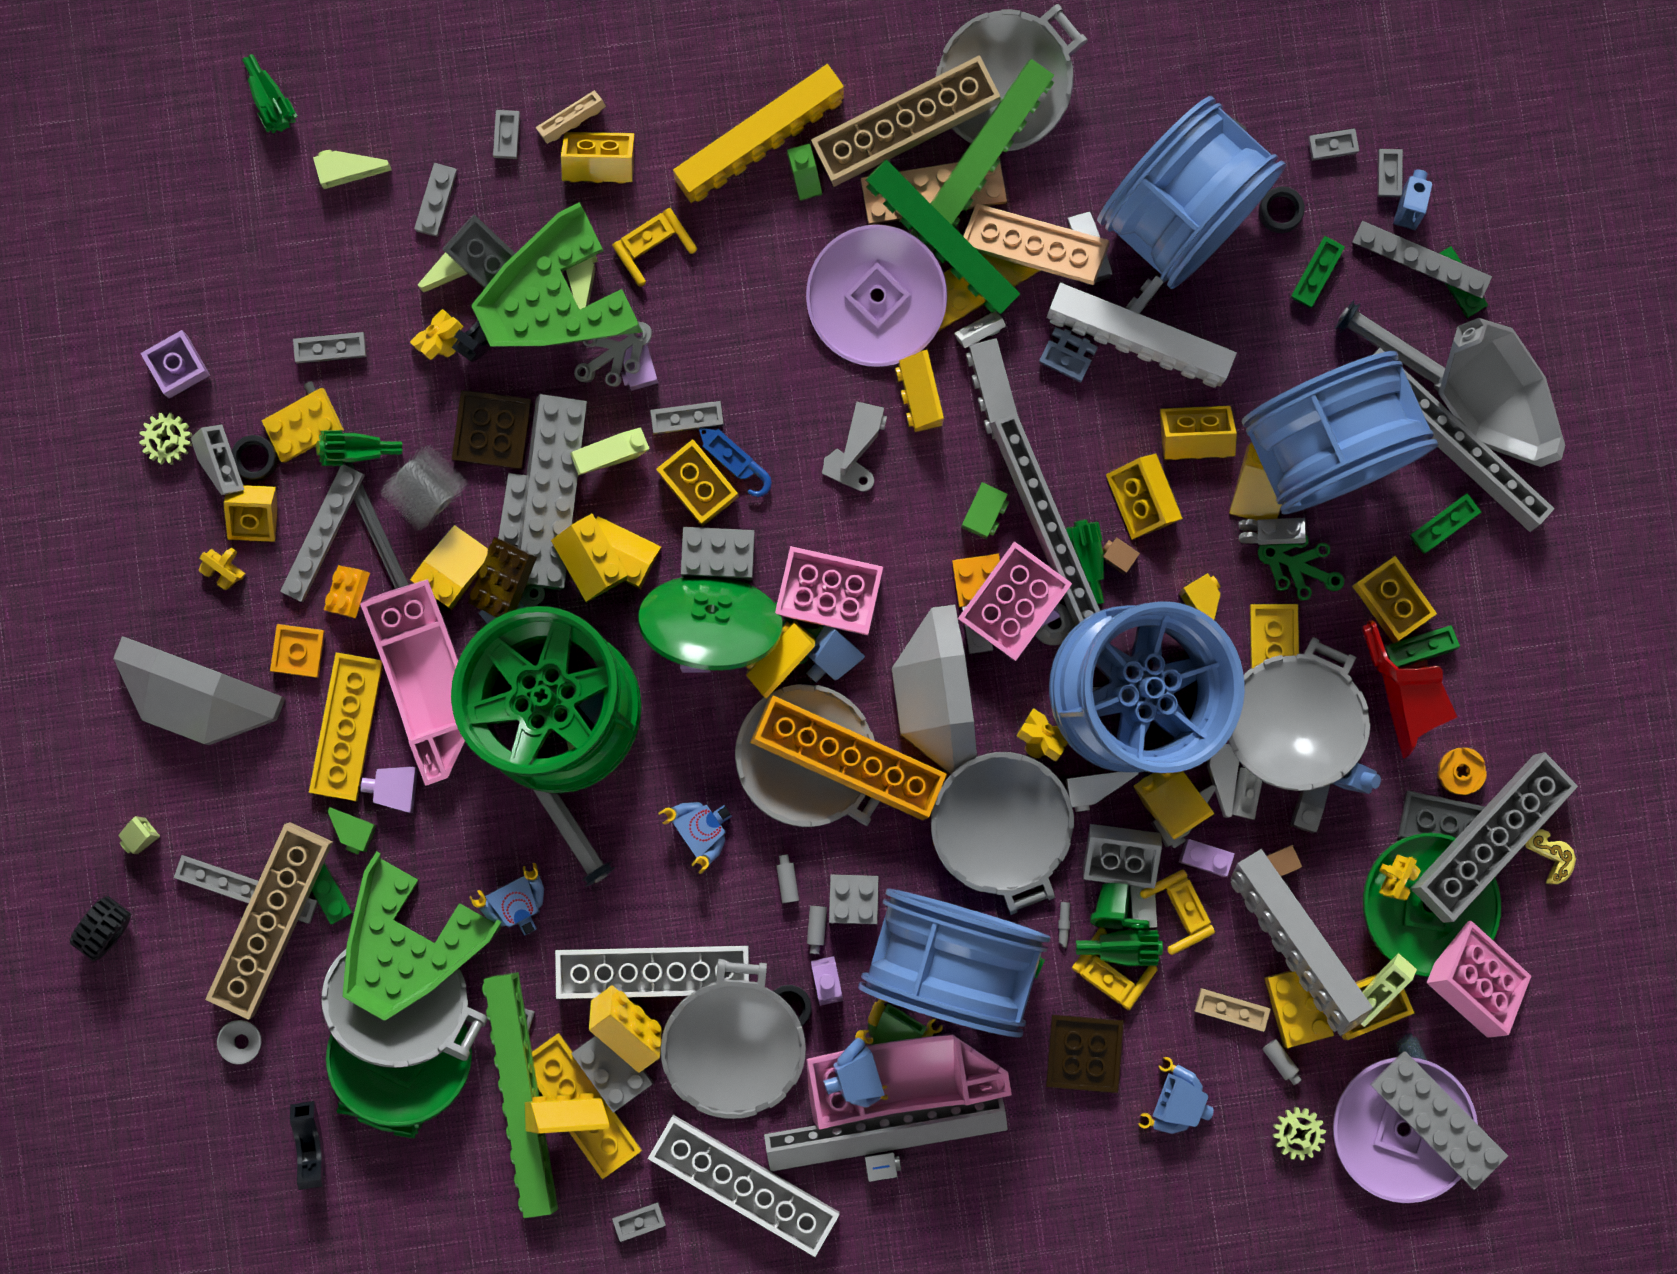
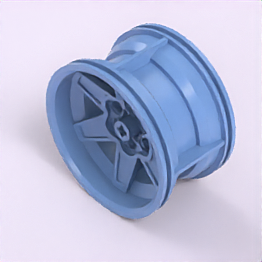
[1097,96,1286,289]
[1241,351,1438,514]
[1049,602,1245,773]
[858,889,1051,1037]

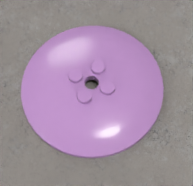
[806,225,947,367]
[1333,1057,1478,1203]

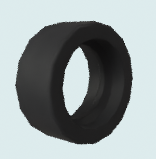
[1258,186,1305,233]
[231,435,278,482]
[773,985,812,1026]

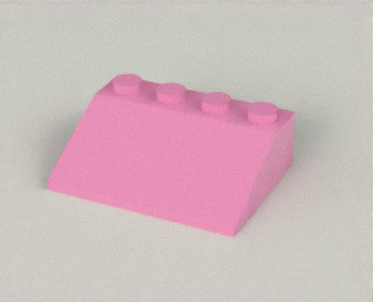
[958,541,1072,661]
[775,546,883,635]
[1427,921,1531,1038]

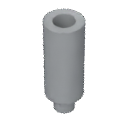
[776,855,799,903]
[807,906,827,954]
[1263,1039,1301,1085]

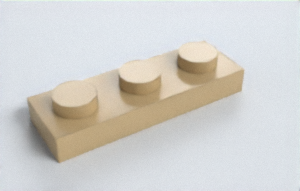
[536,90,606,144]
[1194,988,1271,1032]

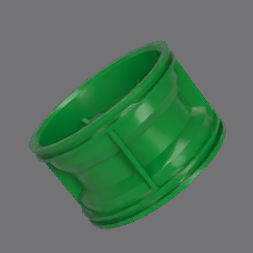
[451,606,642,793]

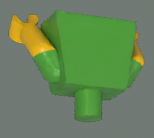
[868,998,943,1045]

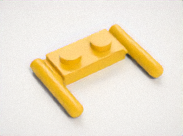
[612,208,697,287]
[1140,869,1215,955]
[1072,928,1157,1010]

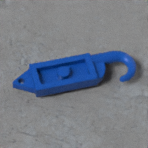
[699,427,772,497]

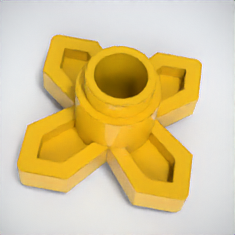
[410,309,463,360]
[1017,709,1068,761]

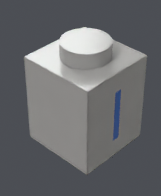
[865,1151,901,1182]

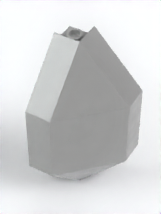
[1438,318,1565,467]
[891,605,977,775]
[113,636,286,745]

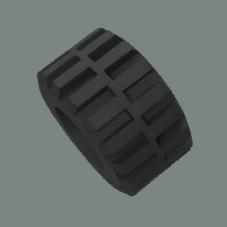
[70,896,131,961]

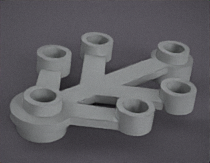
[574,322,652,387]

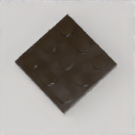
[451,390,532,470]
[468,537,537,618]
[1046,1014,1124,1093]

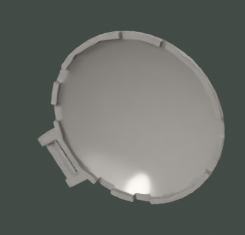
[936,4,1088,151]
[1228,637,1370,791]
[735,684,880,827]
[931,752,1074,915]
[322,948,488,1067]
[661,959,806,1118]

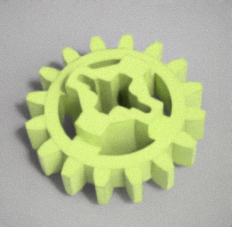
[139,413,192,464]
[1272,1107,1326,1160]

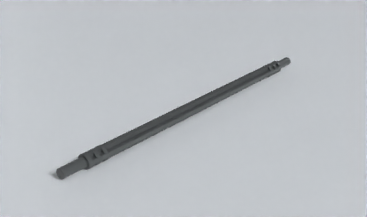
[304,381,409,589]

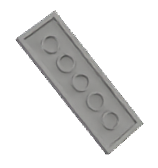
[1370,1051,1508,1190]

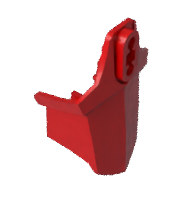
[1362,620,1457,759]

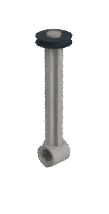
[1335,300,1445,392]
[533,790,615,887]

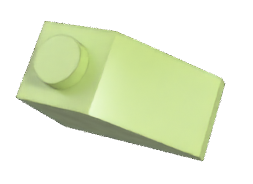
[118,816,160,854]

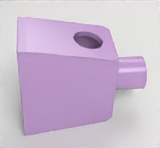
[361,767,418,813]
[811,956,843,1006]

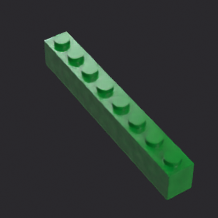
[865,159,1020,314]

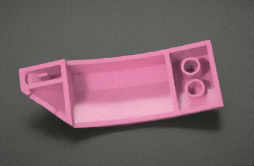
[360,579,465,786]
[807,1035,1012,1130]

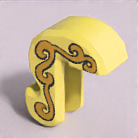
[1525,829,1576,884]

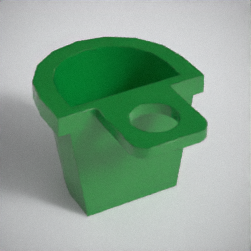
[1090,883,1150,931]

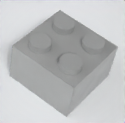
[829,875,878,924]

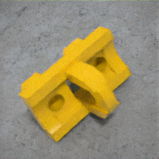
[199,548,246,590]
[1379,855,1421,900]

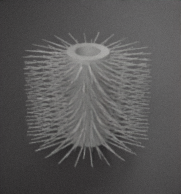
[382,445,466,530]

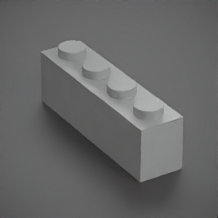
[966,338,1018,439]

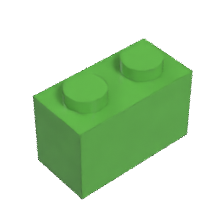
[961,482,1009,539]

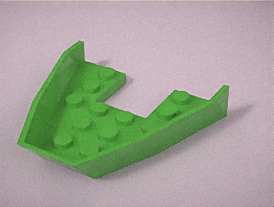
[471,202,643,346]
[342,851,501,1021]

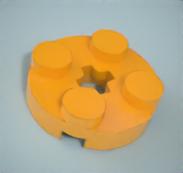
[1437,748,1487,795]

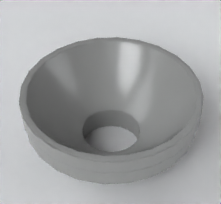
[1035,603,1075,645]
[217,1020,262,1064]

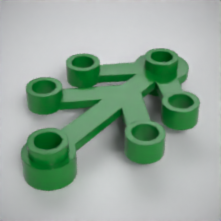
[1258,535,1344,601]

